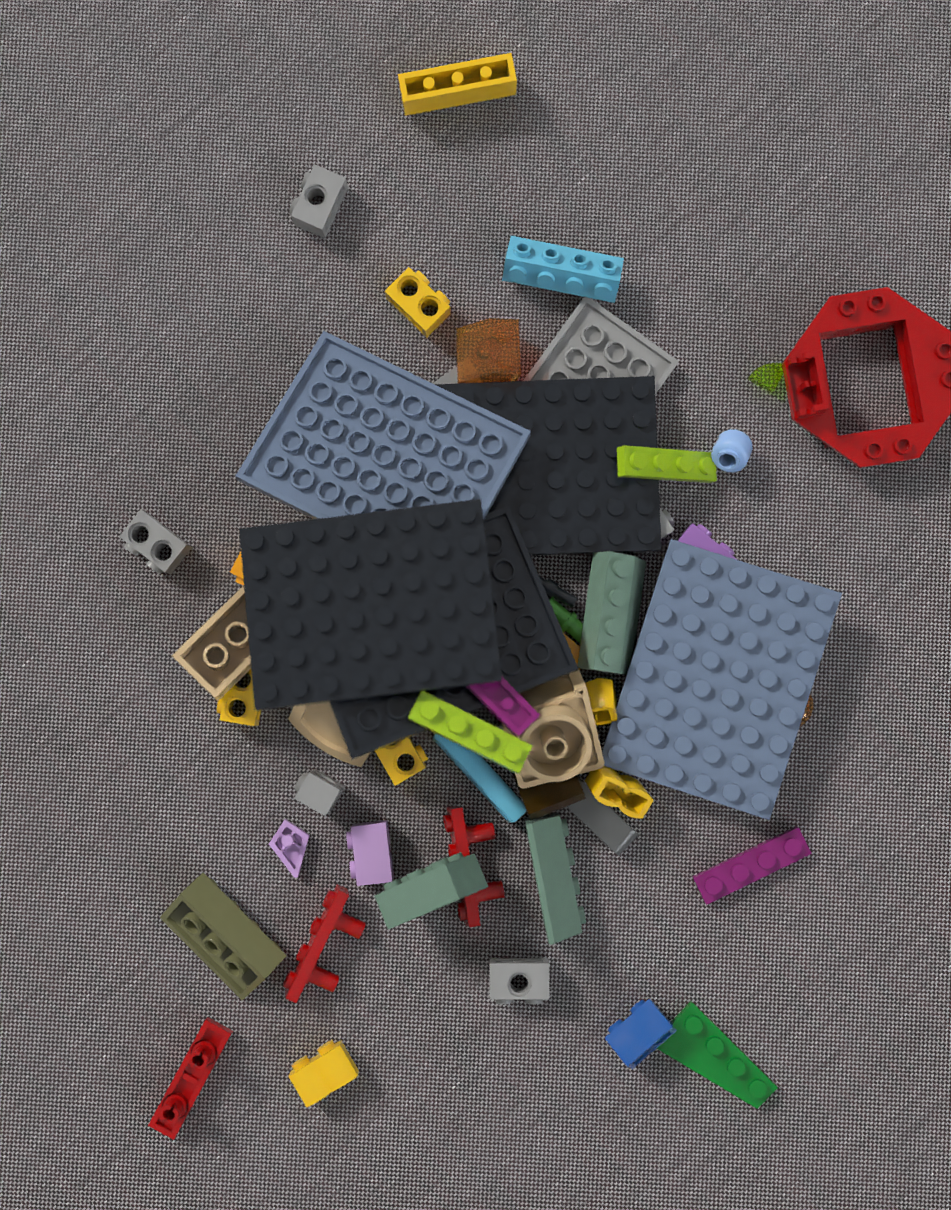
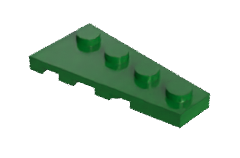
[657,1001,778,1109]

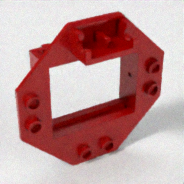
[782,287,951,468]

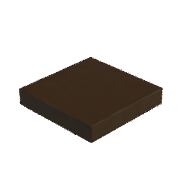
[511,771,586,820]

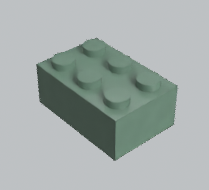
[375,852,488,930]

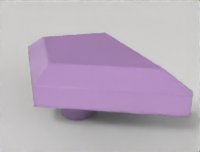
[269,819,310,878]

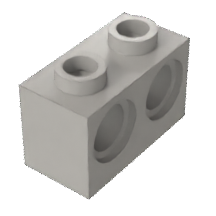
[119,509,192,574]

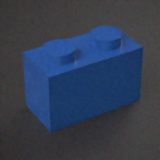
[605,999,677,1070]

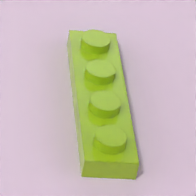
[617,445,717,483]
[408,691,533,774]

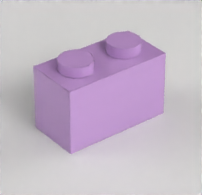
[346,820,394,886]

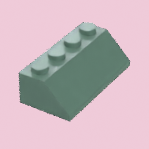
[577,551,646,676]
[524,813,586,945]

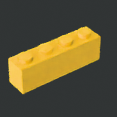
[398,53,517,116]

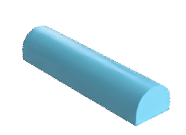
[433,734,527,823]

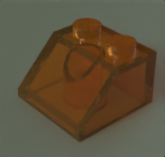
[456,318,521,383]

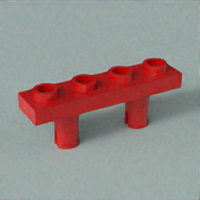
[443,806,505,928]
[283,884,366,1003]
[148,1017,233,1140]

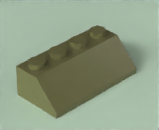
[160,873,286,1000]

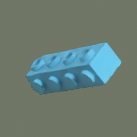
[502,236,624,303]

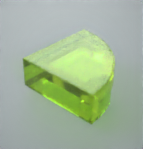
[747,363,784,393]

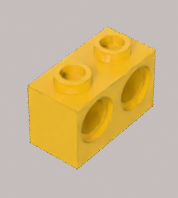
[384,267,451,338]
[217,669,261,726]
[375,737,428,786]

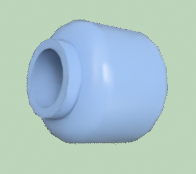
[711,429,753,473]

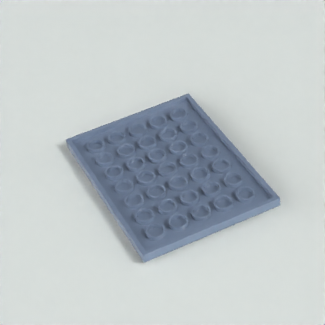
[235,331,531,520]
[602,539,842,820]

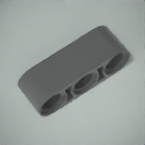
[566,776,639,856]

